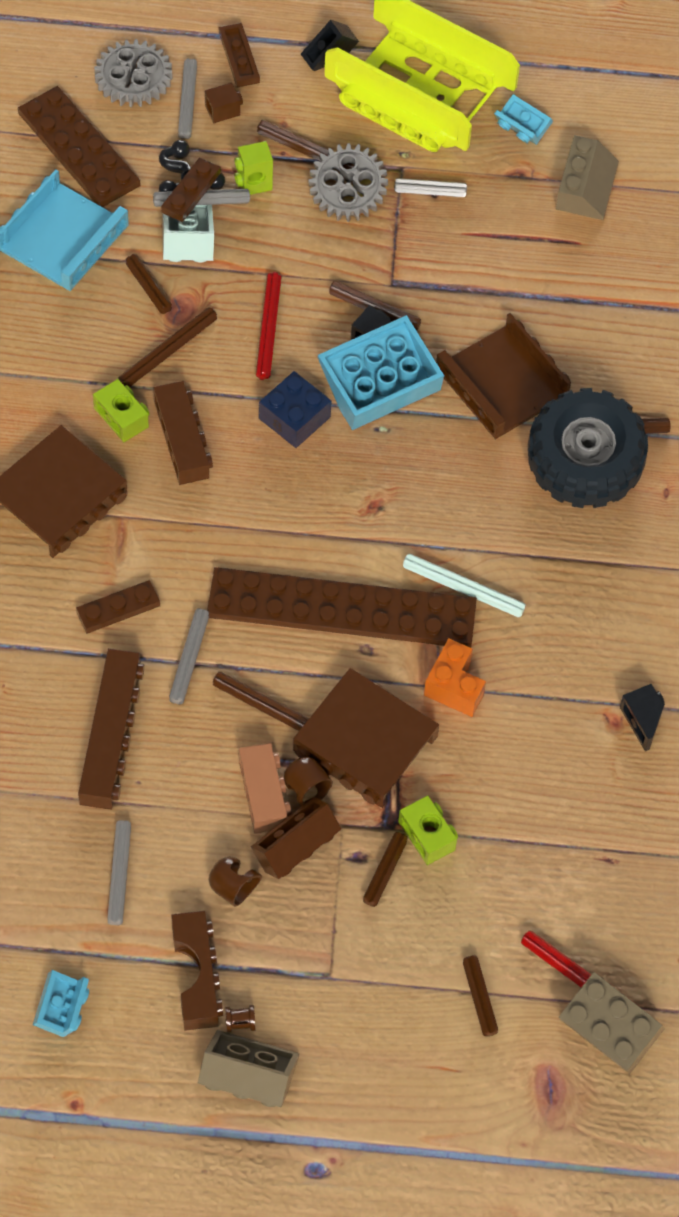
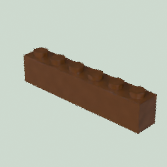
[78,648,145,810]

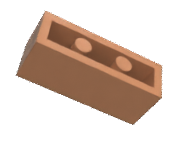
[239,743,291,834]

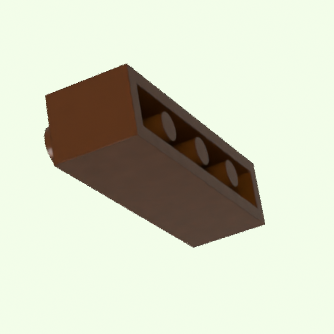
[154,381,213,485]

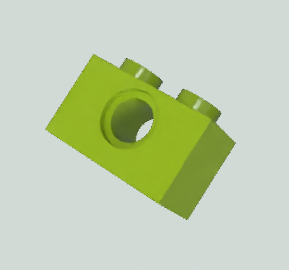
[234,141,273,195]
[93,379,150,443]
[398,795,458,866]

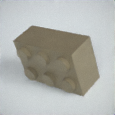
[559,972,665,1074]

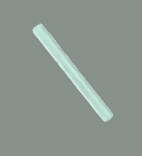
[403,554,526,617]

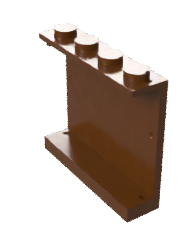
[436,313,571,440]
[0,425,128,558]
[293,668,439,808]

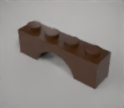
[171,911,223,1031]

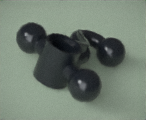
[158,140,225,192]

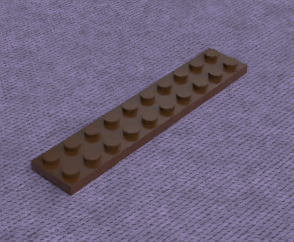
[207,567,477,648]

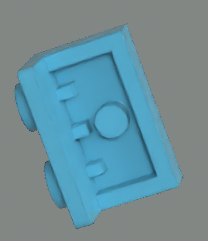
[494,94,553,145]
[33,970,89,1037]

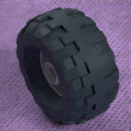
[528,388,648,508]

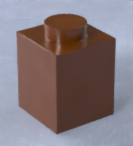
[205,82,243,124]

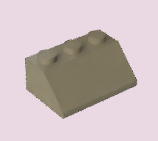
[556,135,619,220]
[198,1030,300,1107]

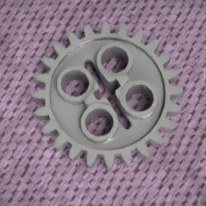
[94,39,172,107]
[309,143,388,222]

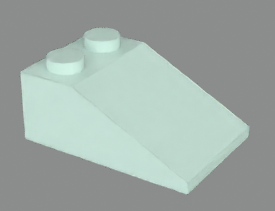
[163,205,214,263]

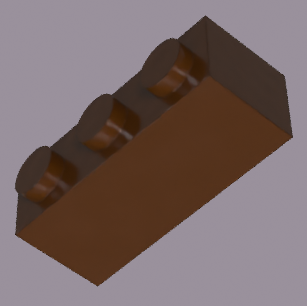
[251,797,341,879]

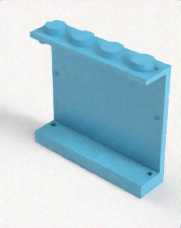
[0,169,129,291]

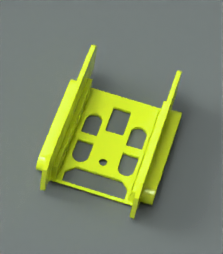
[325,0,520,152]

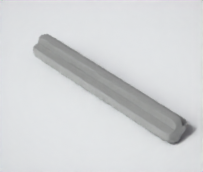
[178,58,197,139]
[153,189,250,207]
[169,608,209,705]
[107,820,131,926]

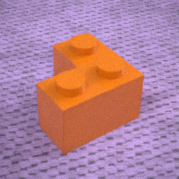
[424,638,486,717]

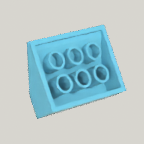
[317,315,444,430]

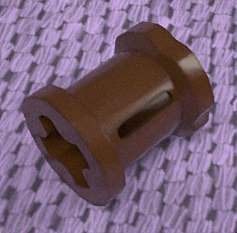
[225,1005,256,1033]

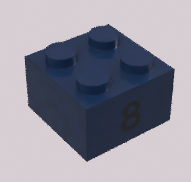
[259,371,332,448]

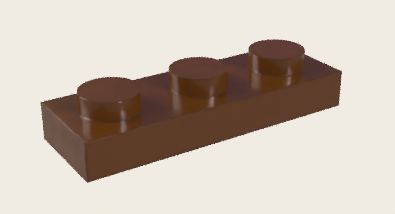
[219,23,260,88]
[161,157,221,222]
[76,580,160,634]

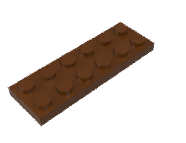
[18,86,141,207]

